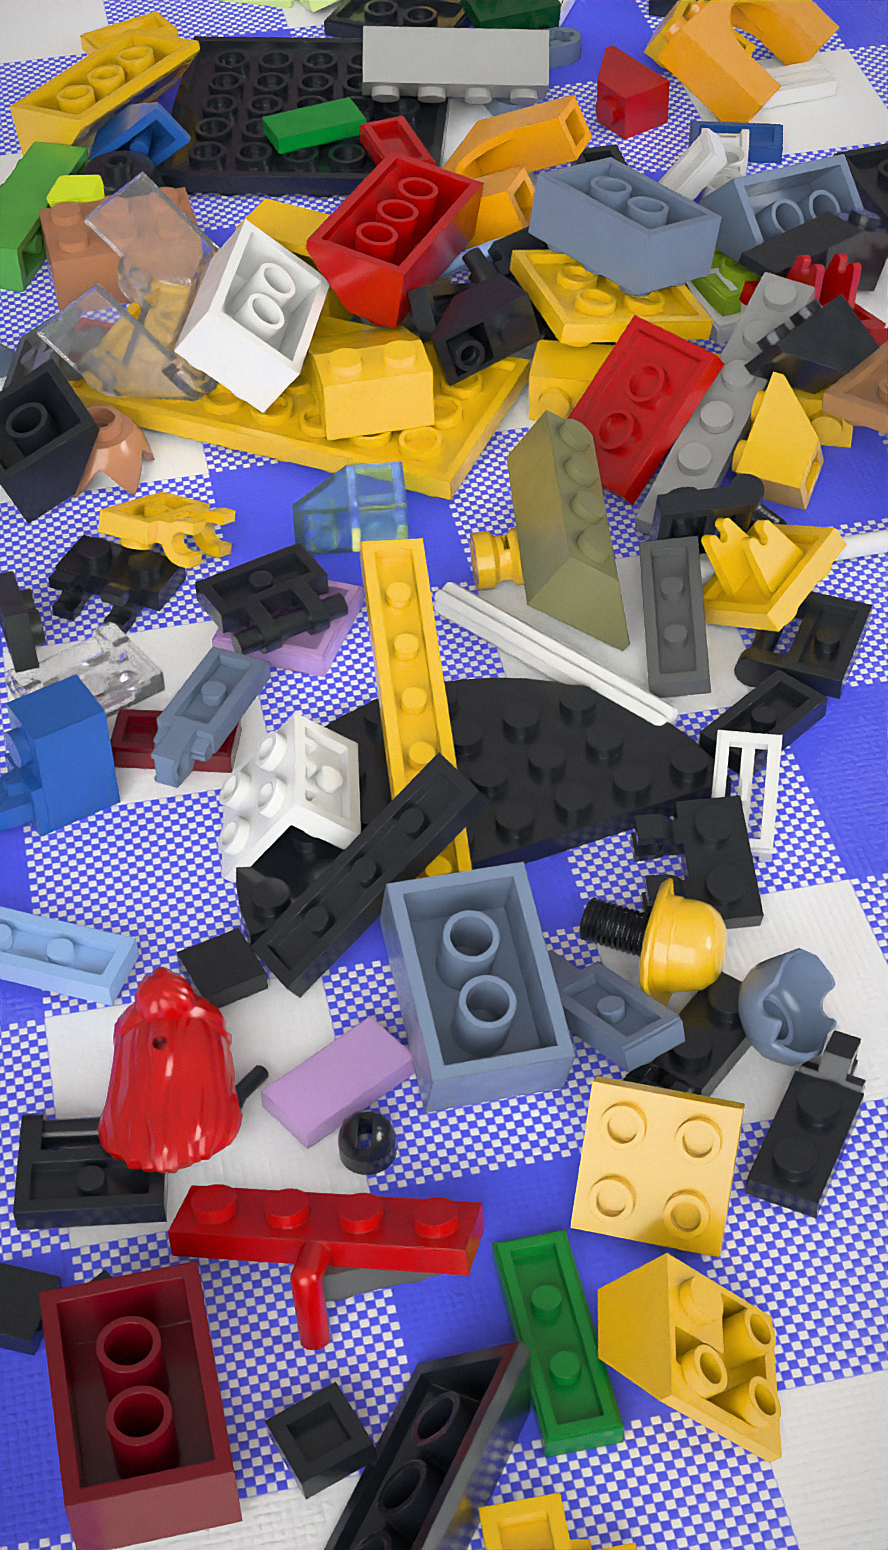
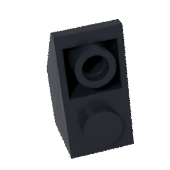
[430,273,541,386]
[744,294,879,394]

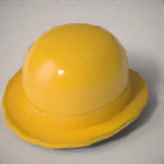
[639,878,727,1007]

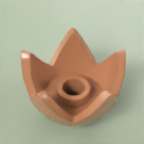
[73,405,155,498]

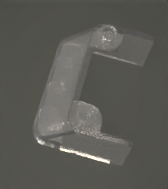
[36,171,220,401]

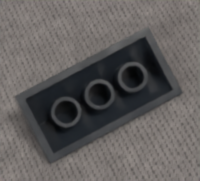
[324,1341,531,1550]

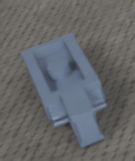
[151,646,270,788]
[548,950,685,1073]

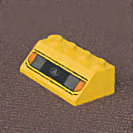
[10,29,200,156]

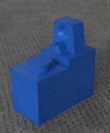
[0,674,120,837]

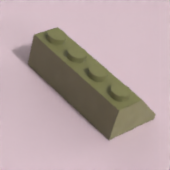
[507,410,630,651]

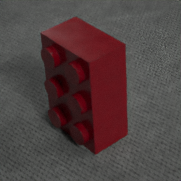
[39,1261,243,1550]

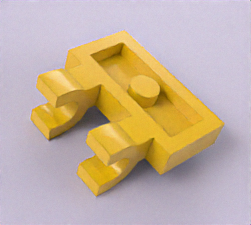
[98,491,236,569]

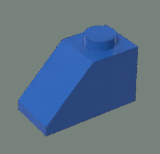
[89,102,191,167]

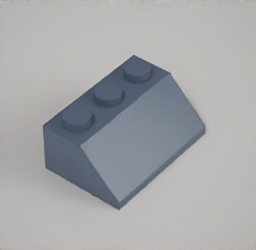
[698,154,864,278]

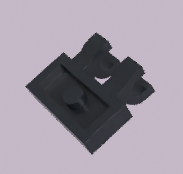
[48,535,186,635]
[630,795,764,929]

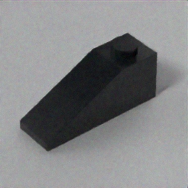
[738,207,888,292]

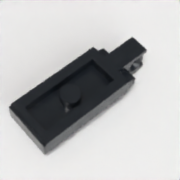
[745,1030,866,1218]

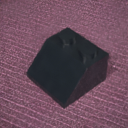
[0,359,100,524]

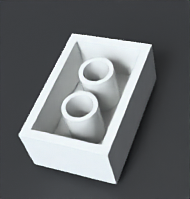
[174,219,330,413]

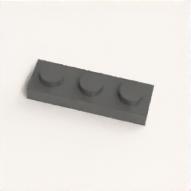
[639,536,711,698]

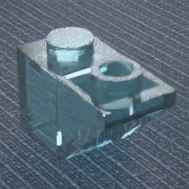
[292,461,409,555]

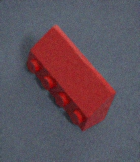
[306,151,484,329]

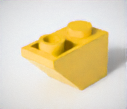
[732,372,824,511]

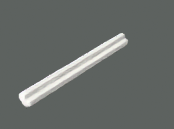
[434,582,678,726]

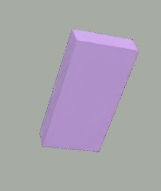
[261,1016,415,1149]

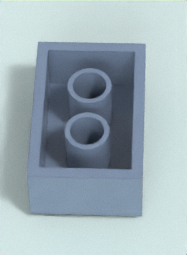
[528,157,722,296]
[380,862,576,1113]

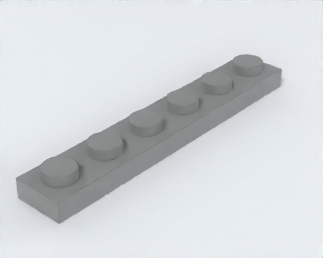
[635,272,815,536]

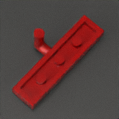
[168,1184,485,1350]

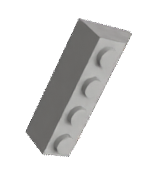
[362,26,549,105]

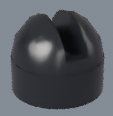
[338,1110,397,1175]

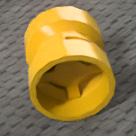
[470,528,524,591]

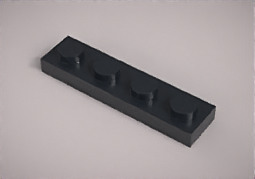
[250,752,490,998]

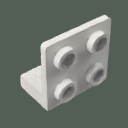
[218,712,361,883]

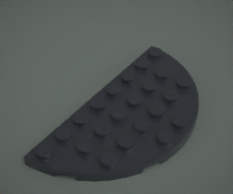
[236,677,732,952]

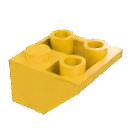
[597,1253,782,1463]

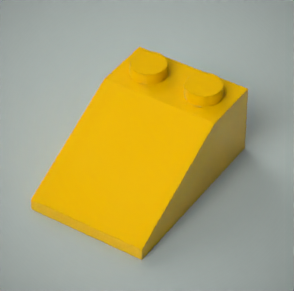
[303,325,434,441]

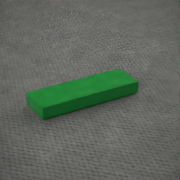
[492,1229,624,1458]

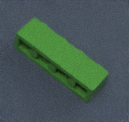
[0,141,89,292]

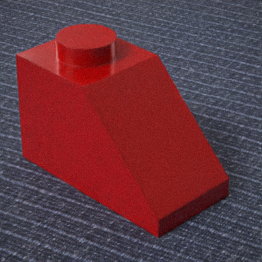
[595,45,670,140]

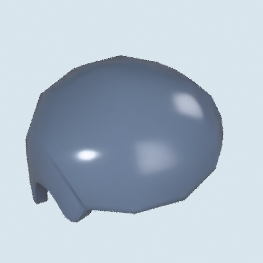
[738,948,837,1066]

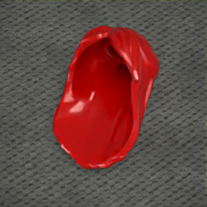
[98,966,243,1174]

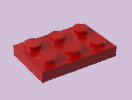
[567,315,725,505]

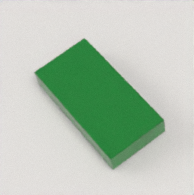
[262,97,366,154]

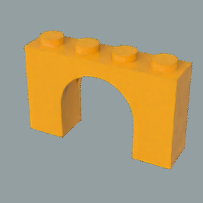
[656,0,840,123]
[442,94,592,250]

